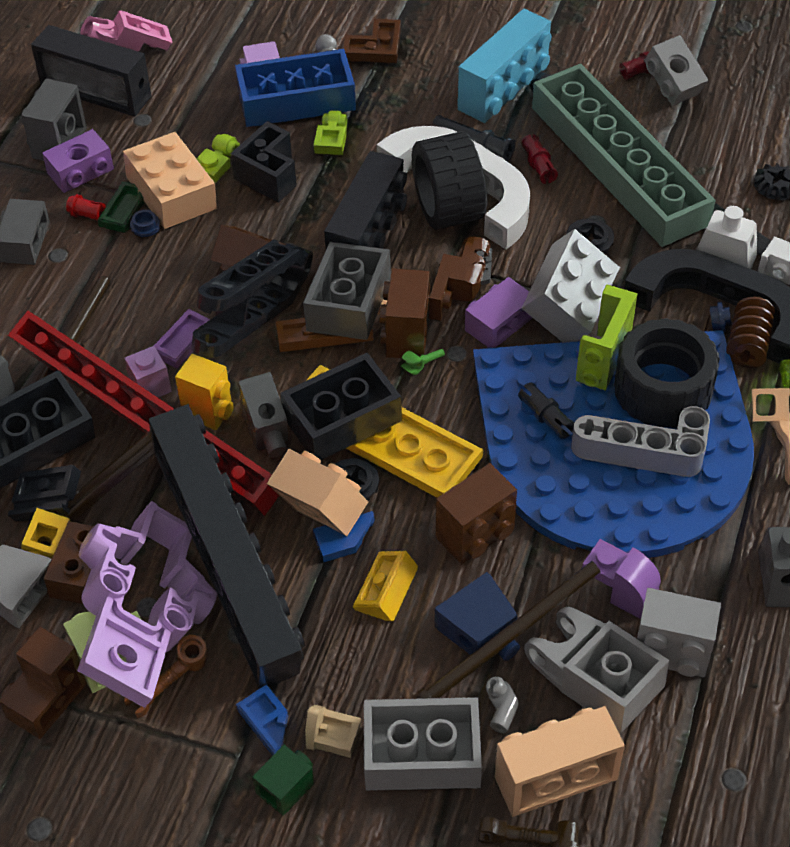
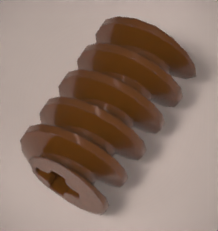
[726,297,775,368]

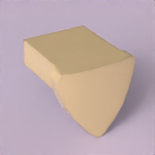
[306,705,362,758]

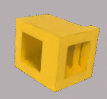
[21,508,70,559]

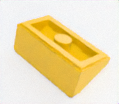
[353,551,418,621]

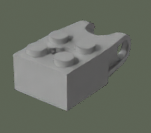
[524,607,669,733]

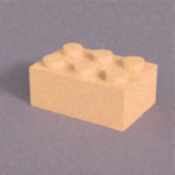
[123,132,217,229]
[495,706,625,817]

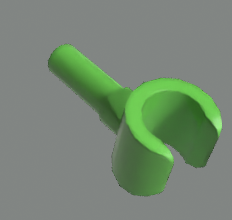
[401,349,445,375]

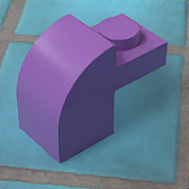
[582,539,661,619]

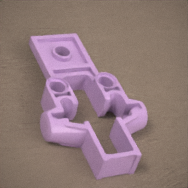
[77,501,217,708]

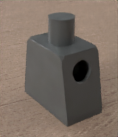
[239,372,288,458]
[758,527,790,607]

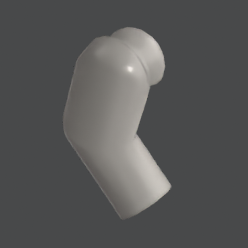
[485,677,519,733]

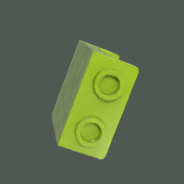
[576,284,638,391]

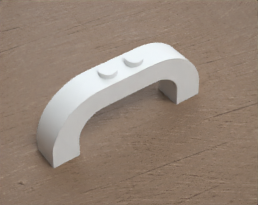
[377,126,530,250]

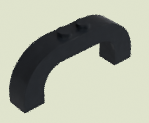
[624,249,790,368]

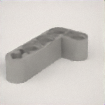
[571,406,710,477]

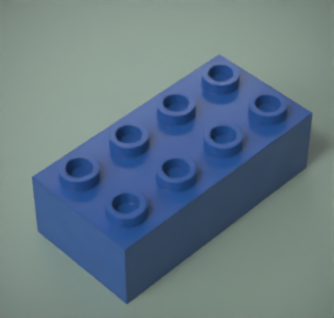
[235,49,356,127]

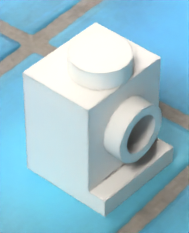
[758,236,790,285]

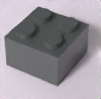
[21,79,87,161]

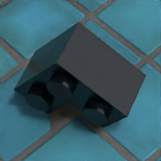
[230,121,297,203]

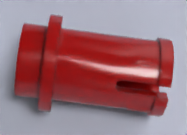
[66,194,106,221]

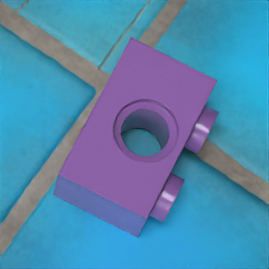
[42,129,114,193]

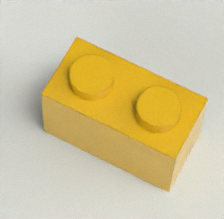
[175,353,233,430]

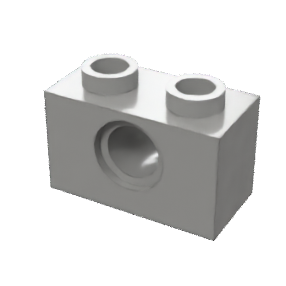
[644,35,708,106]

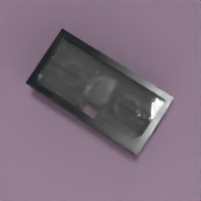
[31,25,152,117]

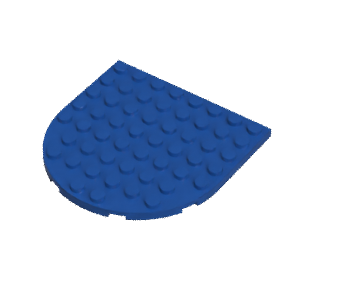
[473,330,754,558]

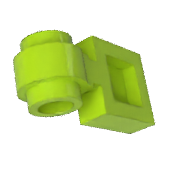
[314,111,347,155]
[197,133,240,183]

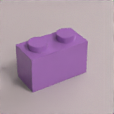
[465,277,533,348]

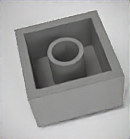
[637,587,721,677]

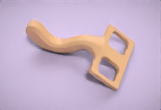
[751,388,790,485]

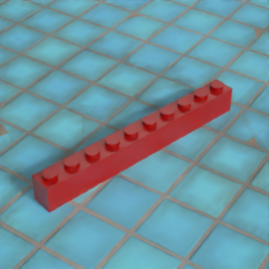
[8,310,280,516]

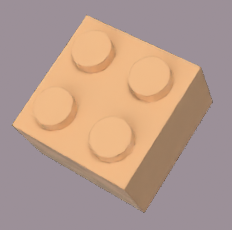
[267,449,368,536]

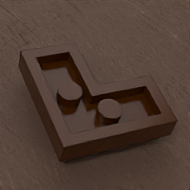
[343,19,401,63]

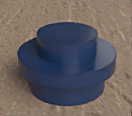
[130,210,160,237]
[710,302,732,333]

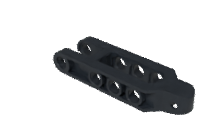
[191,240,313,358]

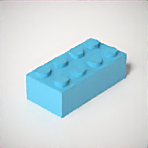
[458,9,552,123]

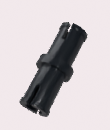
[518,382,575,439]

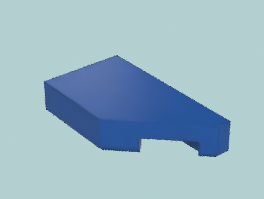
[313,511,375,562]
[236,684,288,756]

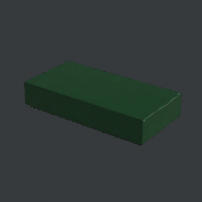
[98,181,144,233]

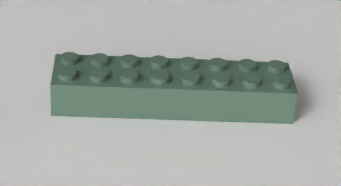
[532,64,716,247]

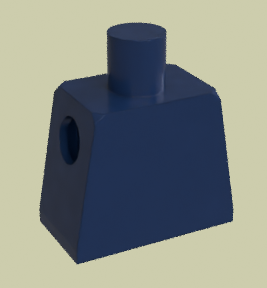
[434,572,520,661]

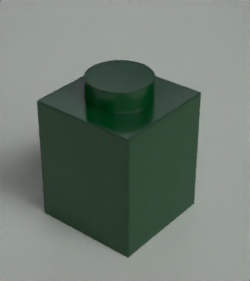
[252,745,314,816]

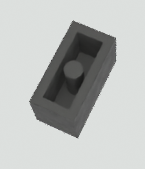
[0,199,50,265]

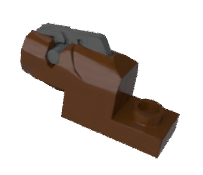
[429,236,492,321]

